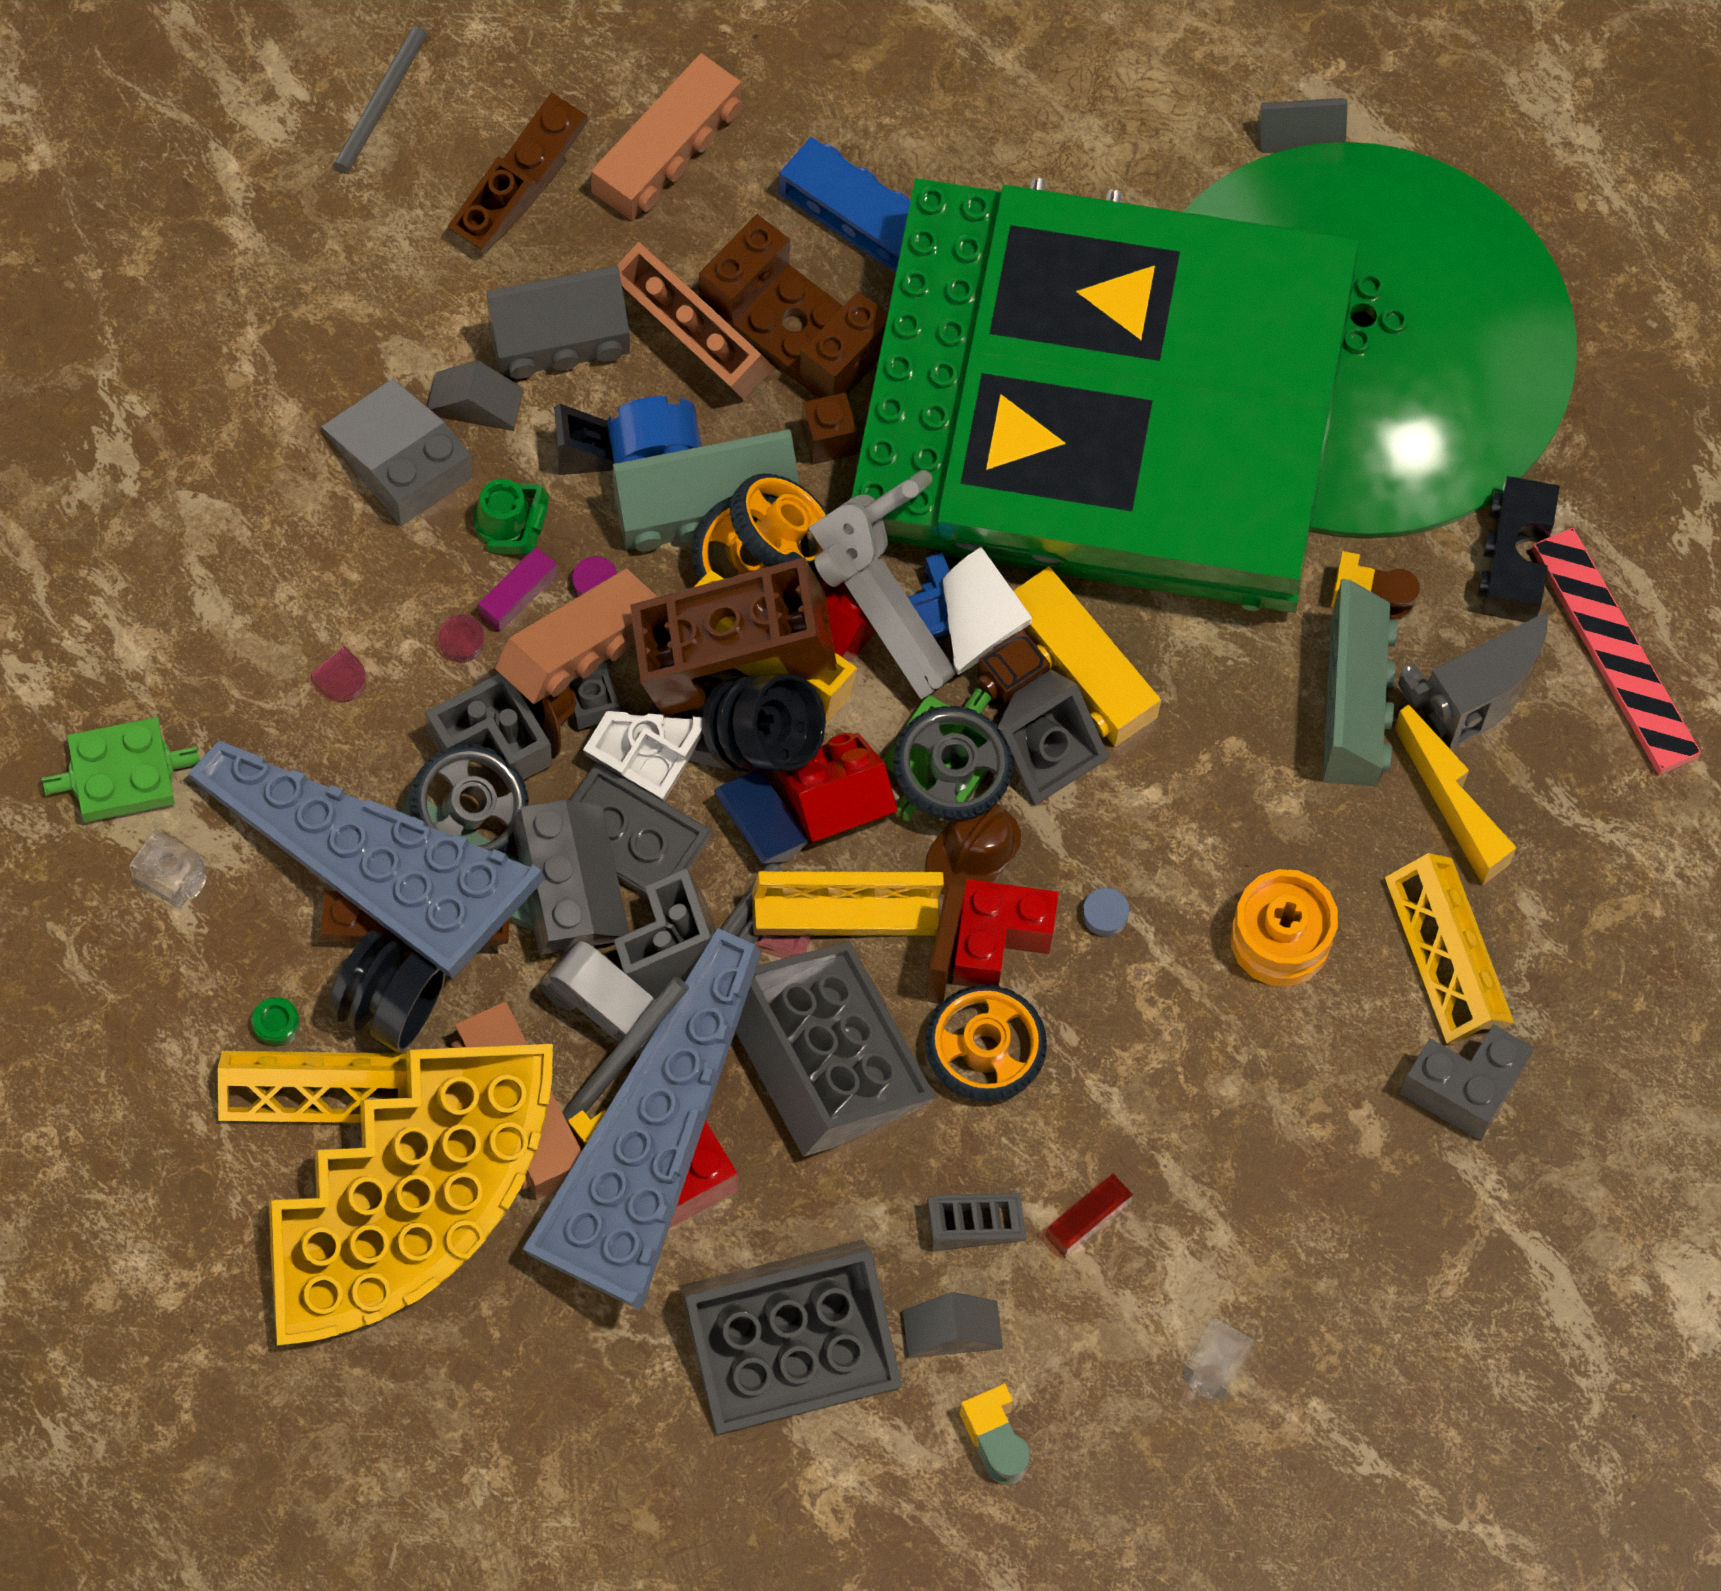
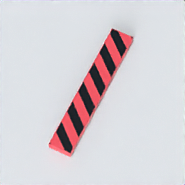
[1531,528,1701,775]

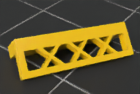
[1385,853,1515,1044]
[752,871,944,936]
[218,1051,408,1123]

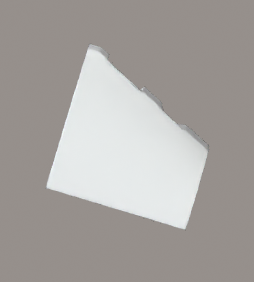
[942,547,1032,675]
[583,711,703,802]

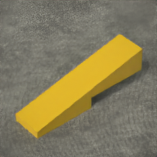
[1394,704,1517,886]

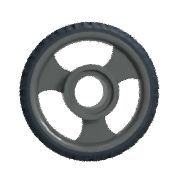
[893,706,1013,821]
[409,744,529,853]

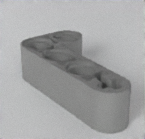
[538,941,657,1059]

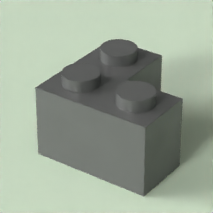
[425,674,552,780]
[614,868,716,999]
[1400,1024,1534,1141]

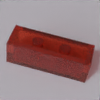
[1046,1173,1133,1258]

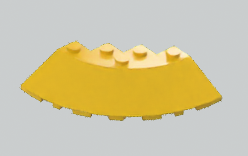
[269,1044,553,1345]

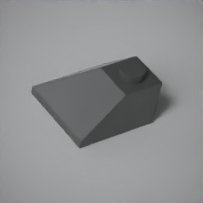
[998,670,1109,805]

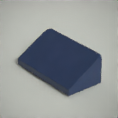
[714,771,808,863]

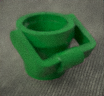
[473,479,550,554]

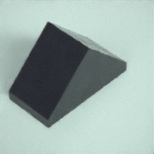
[554,404,614,475]

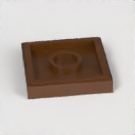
[926,883,965,1004]

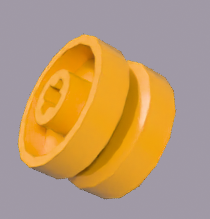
[1231,869,1338,987]

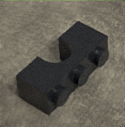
[1476,476,1560,622]

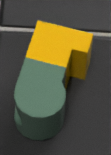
[959,1383,1030,1485]

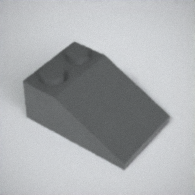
[321,379,473,526]

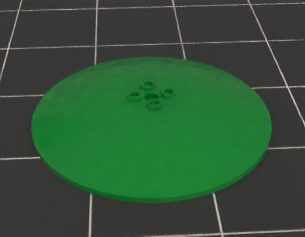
[1183,142,1577,539]

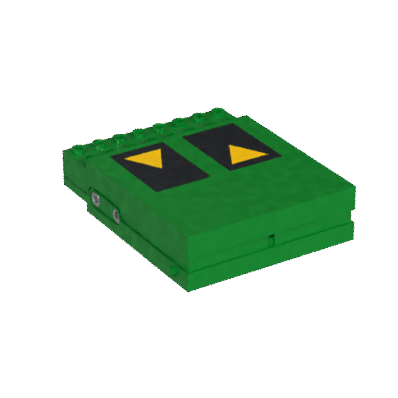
[851,177,1359,613]

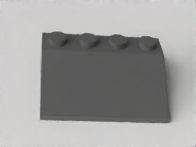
[735,941,936,1157]
[678,1239,902,1435]

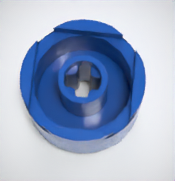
[607,396,702,464]

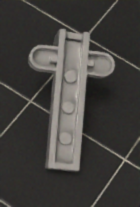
[808,470,956,699]

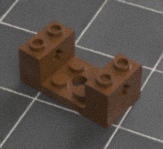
[699,214,888,398]
[630,557,838,716]

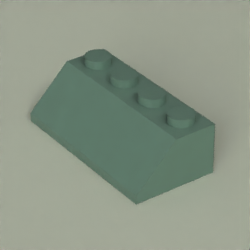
[613,429,800,551]
[1323,579,1397,787]

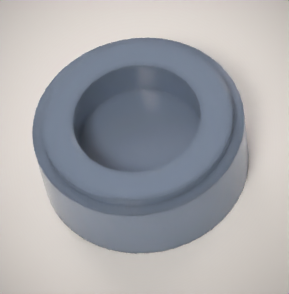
[1082,888,1130,937]

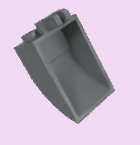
[1398,610,1549,750]

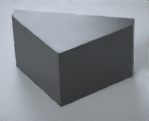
[427,360,523,431]
[902,1292,1003,1359]

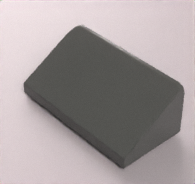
[1256,98,1348,153]

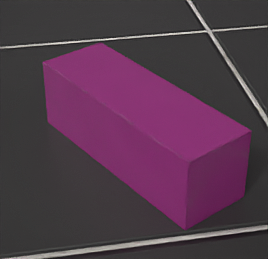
[478,547,557,632]

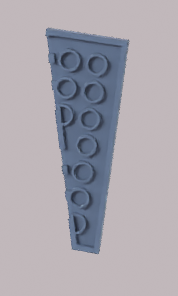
[188,740,546,979]
[523,928,762,1310]

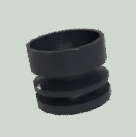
[702,674,826,772]
[327,930,446,1053]

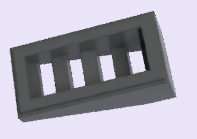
[926,1193,1027,1251]

